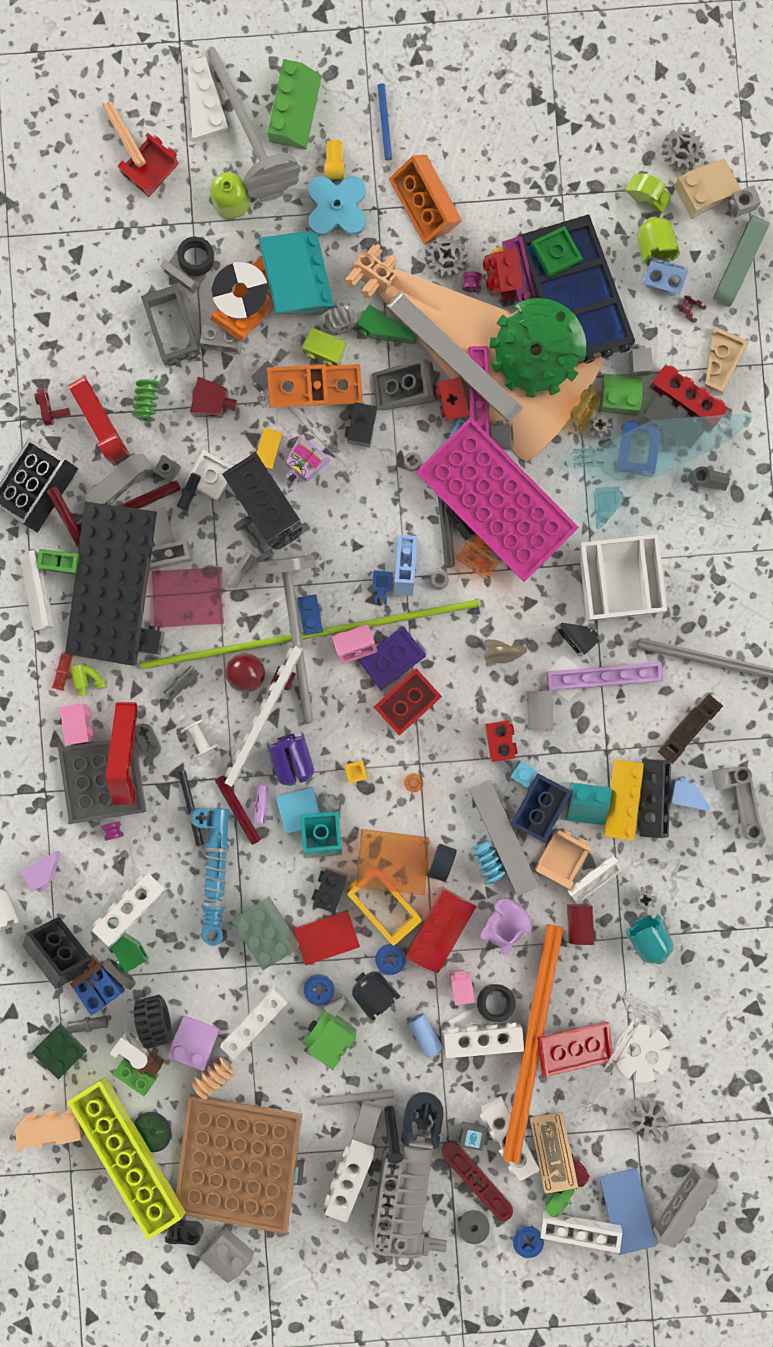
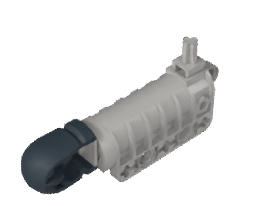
[372,1092,447,1272]

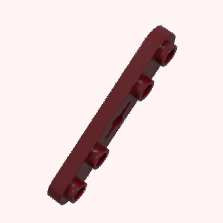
[442,1140,513,1221]

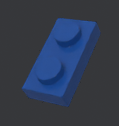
[298,594,323,636]

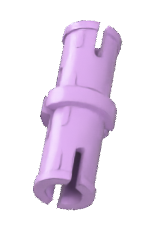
[253,784,269,824]

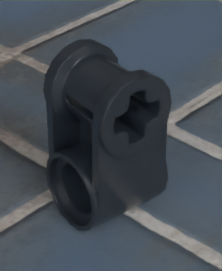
[165,1219,204,1246]

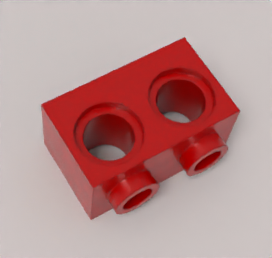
[485,720,518,762]

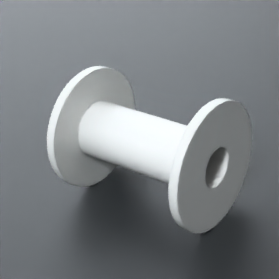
[181,719,217,758]

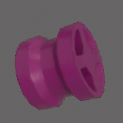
[462,271,482,292]
[101,821,124,841]

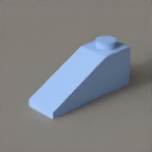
[394,535,417,596]

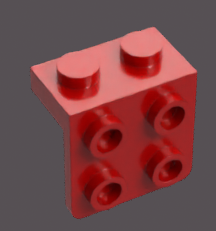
[483,248,523,295]

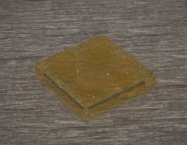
[570,384,600,434]

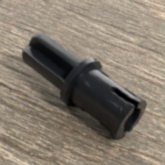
[177,473,201,511]
[444,506,475,541]

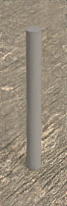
[317,1090,394,1106]

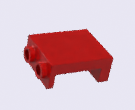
[117,132,179,197]

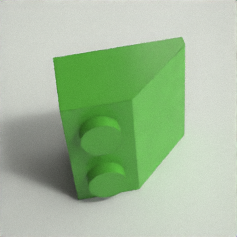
[599,373,643,416]

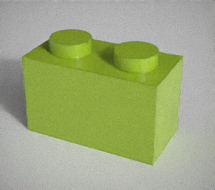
[302,327,347,366]

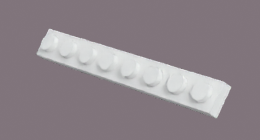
[225,645,304,787]

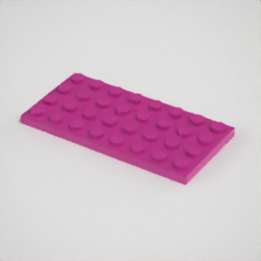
[415,417,579,582]

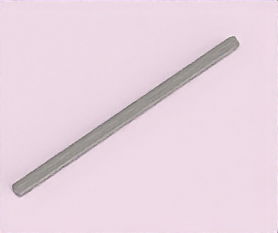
[637,638,773,679]

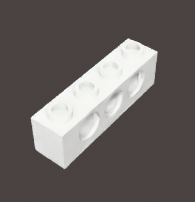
[92,873,165,948]
[220,985,289,1060]
[443,1021,524,1058]
[480,1096,540,1182]
[323,1139,374,1223]
[541,1211,622,1253]

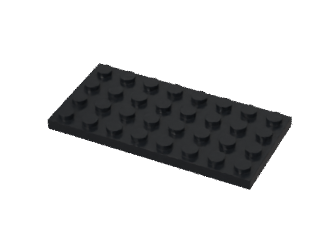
[65,501,157,666]

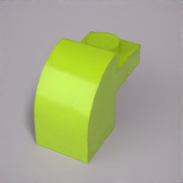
[625,174,671,213]

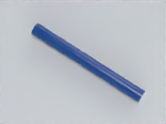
[377,83,392,161]

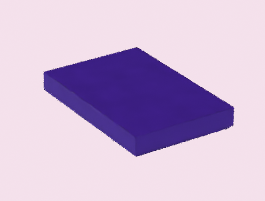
[358,626,426,691]

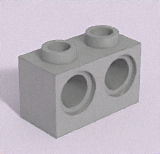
[200,324,242,354]

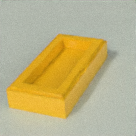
[257,427,283,470]

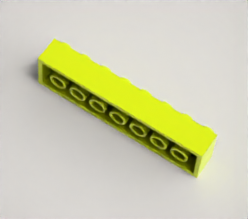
[67,1077,186,1241]

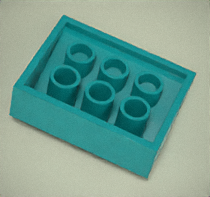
[258,232,334,315]

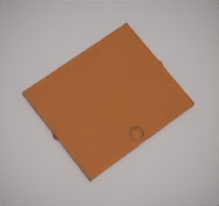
[356,829,429,895]

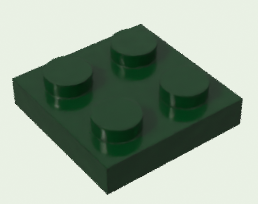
[31,1023,87,1080]

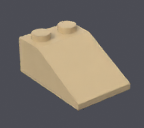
[674,159,741,219]

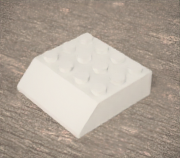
[580,534,667,621]

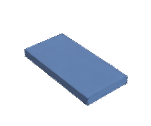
[599,1168,656,1255]

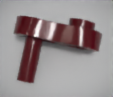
[34,387,71,426]

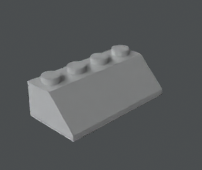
[652,1163,718,1248]

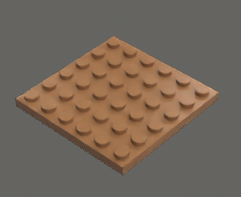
[176,1094,303,1234]

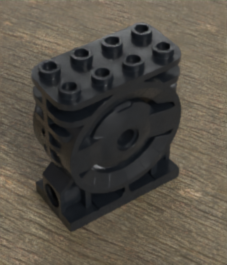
[222,452,302,550]

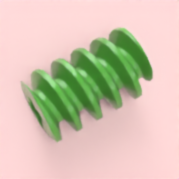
[132,379,160,422]

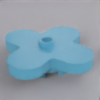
[308,176,366,236]

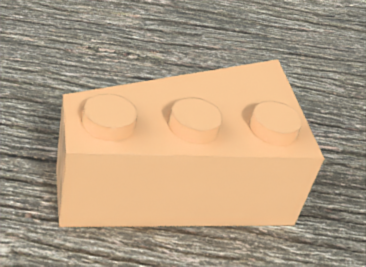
[15,1109,85,1152]

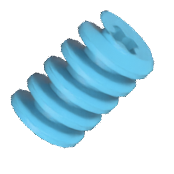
[471,841,506,885]

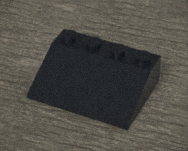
[0,438,79,533]

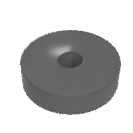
[458,1210,490,1244]

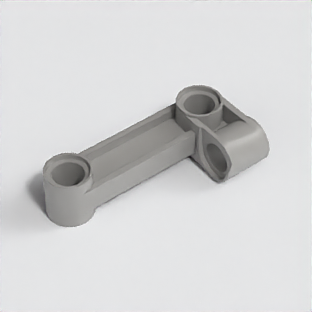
[712,766,764,841]

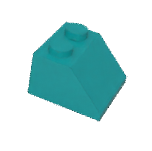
[566,782,612,825]
[300,811,342,858]

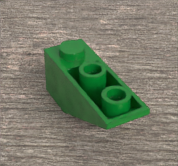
[108,922,149,973]

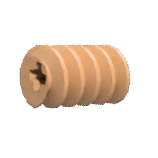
[192,1056,235,1099]

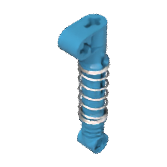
[189,808,229,946]

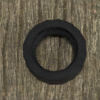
[177,236,214,276]
[477,984,516,1022]

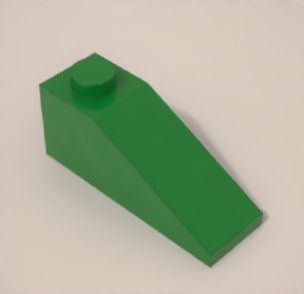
[356,304,417,344]

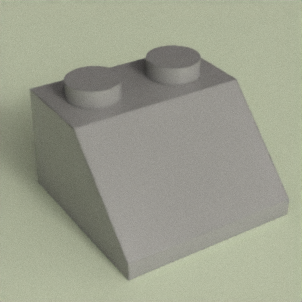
[199,1227,254,1283]

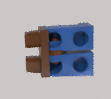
[70,954,125,1016]

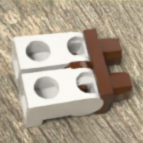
[110,1028,165,1077]

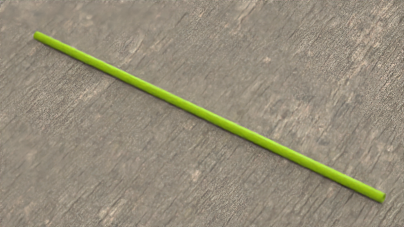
[140,599,480,669]

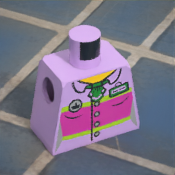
[285,435,330,484]

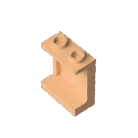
[534,828,592,889]

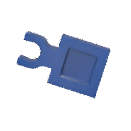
[372,570,393,605]

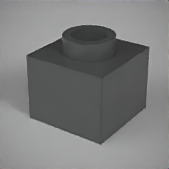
[153,455,182,482]

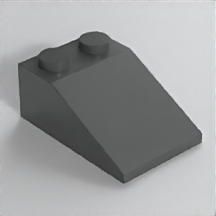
[372,358,438,411]

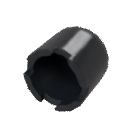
[352,971,401,1022]

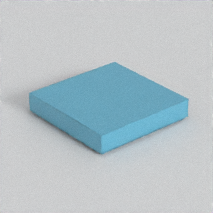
[276,787,320,834]

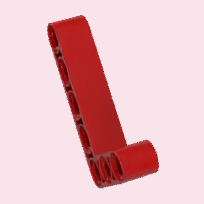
[68,376,130,466]
[106,702,138,805]

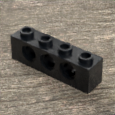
[638,759,671,838]

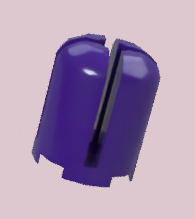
[267,732,314,786]

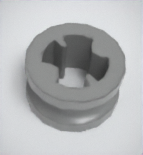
[404,452,421,471]

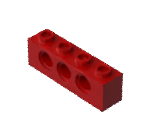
[649,364,728,430]

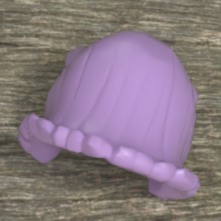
[480,898,532,956]

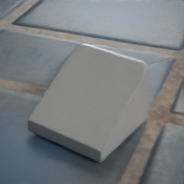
[323,996,347,1017]

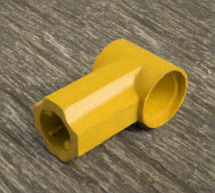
[325,139,344,180]

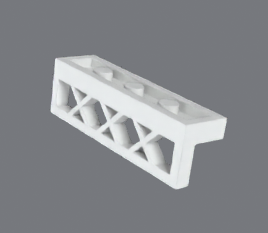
[20,550,54,631]

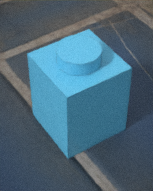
[509,760,538,788]

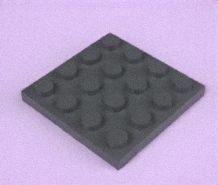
[58,737,147,824]

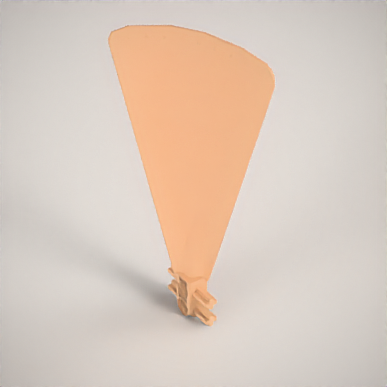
[345,244,603,461]

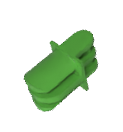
[545,1189,575,1217]

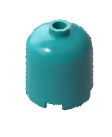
[626,914,673,964]

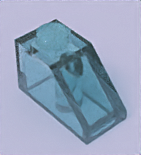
[594,486,623,529]

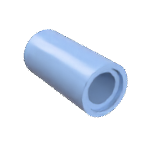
[407,1013,443,1058]

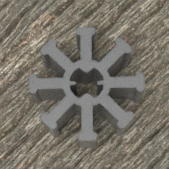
[626,1097,668,1141]

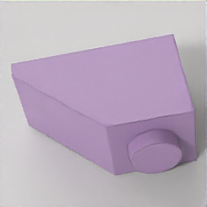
[20,851,60,892]

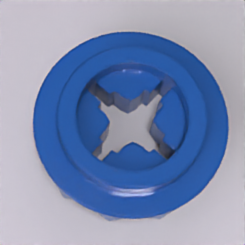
[375,944,406,975]
[304,974,335,1006]
[513,1226,544,1258]

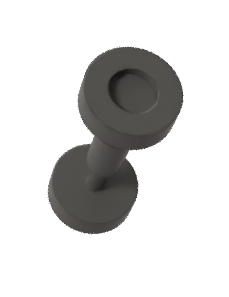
[233,516,275,563]

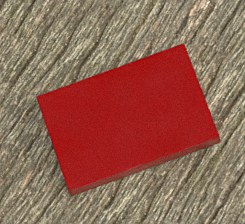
[293,910,360,966]

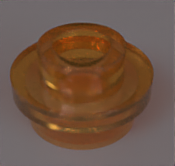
[404,773,423,792]

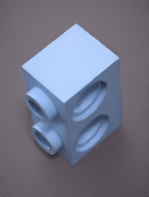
[643,257,688,295]

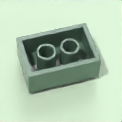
[232,896,300,970]

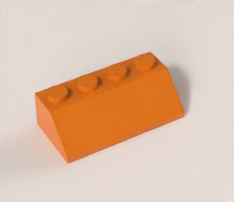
[389,155,462,244]

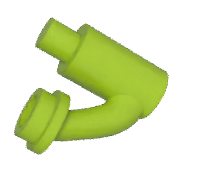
[71,664,108,696]

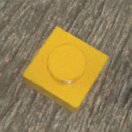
[344,760,368,784]

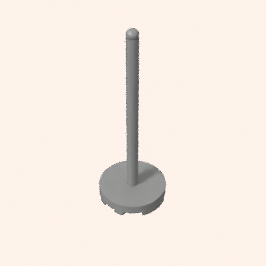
[207,47,301,202]
[257,555,315,724]

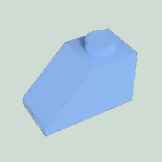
[670,777,710,811]

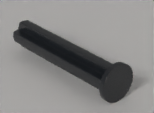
[384,1106,403,1164]

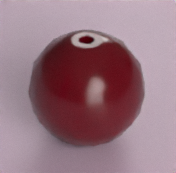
[225,653,265,693]

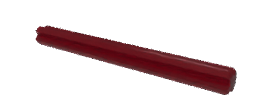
[77,480,181,530]

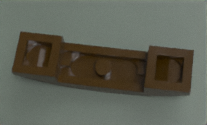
[657,693,723,764]

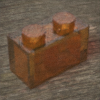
[456,540,500,580]

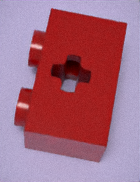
[435,377,469,421]

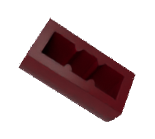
[567,903,594,945]

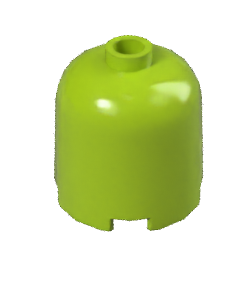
[210,172,250,220]
[637,217,680,267]

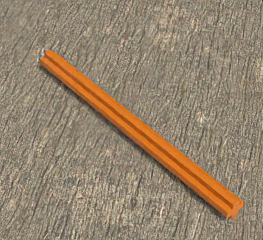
[503,924,564,1164]

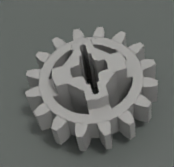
[661,127,704,171]
[426,235,468,279]

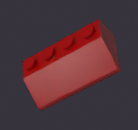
[405,887,477,973]

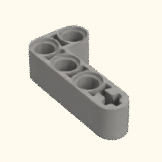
[82,454,154,505]

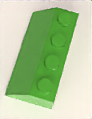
[268,59,322,150]

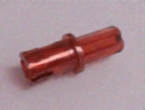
[51,652,73,691]

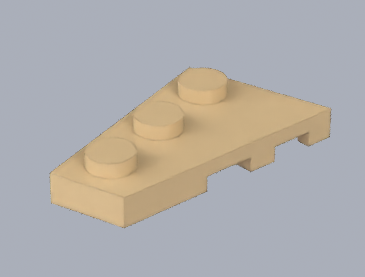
[705,326,749,394]

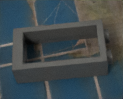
[141,284,201,366]

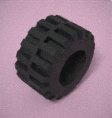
[134,995,172,1049]

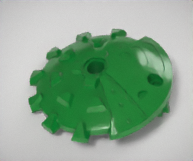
[489,298,587,397]

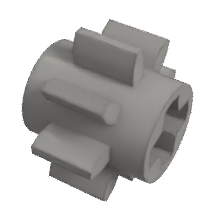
[587,414,612,439]
[631,887,657,912]

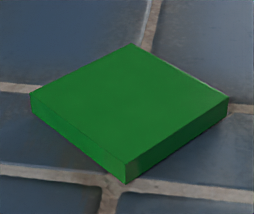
[530,226,583,278]

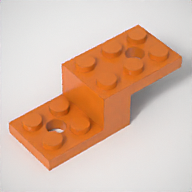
[210,256,274,342]
[266,364,363,408]

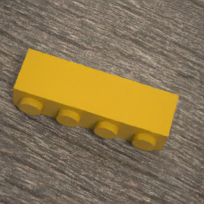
[604,759,644,840]

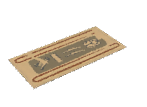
[530,1112,578,1194]

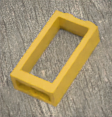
[347,866,422,946]

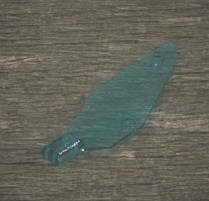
[573,414,752,480]

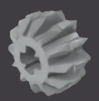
[325,305,358,335]

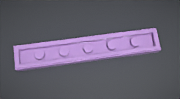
[546,662,663,691]

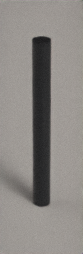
[178,770,204,846]

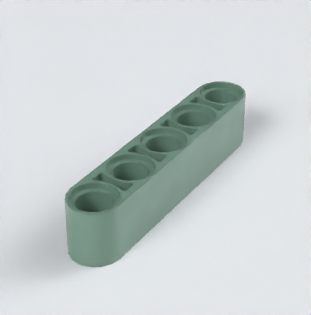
[713,215,770,307]

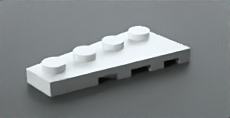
[187,57,229,142]

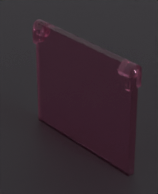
[152,567,224,628]

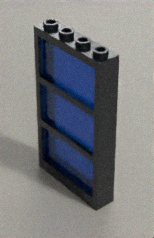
[518,214,635,367]

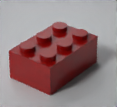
[373,668,442,736]

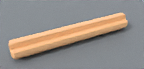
[103,102,146,167]

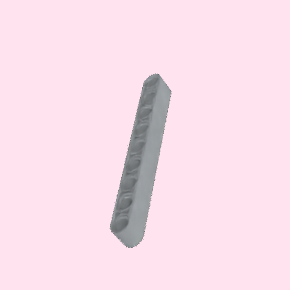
[387,292,523,423]

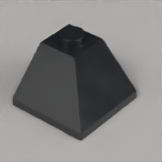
[555,622,599,657]

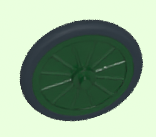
[134,1112,171,1153]

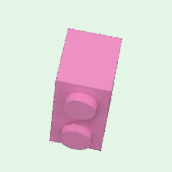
[332,624,378,664]
[60,703,94,745]
[450,970,475,1005]

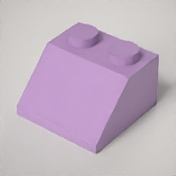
[167,1016,220,1071]

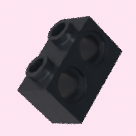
[311,867,348,913]

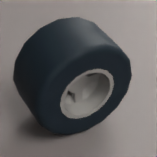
[428,844,457,882]

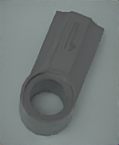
[688,466,730,491]

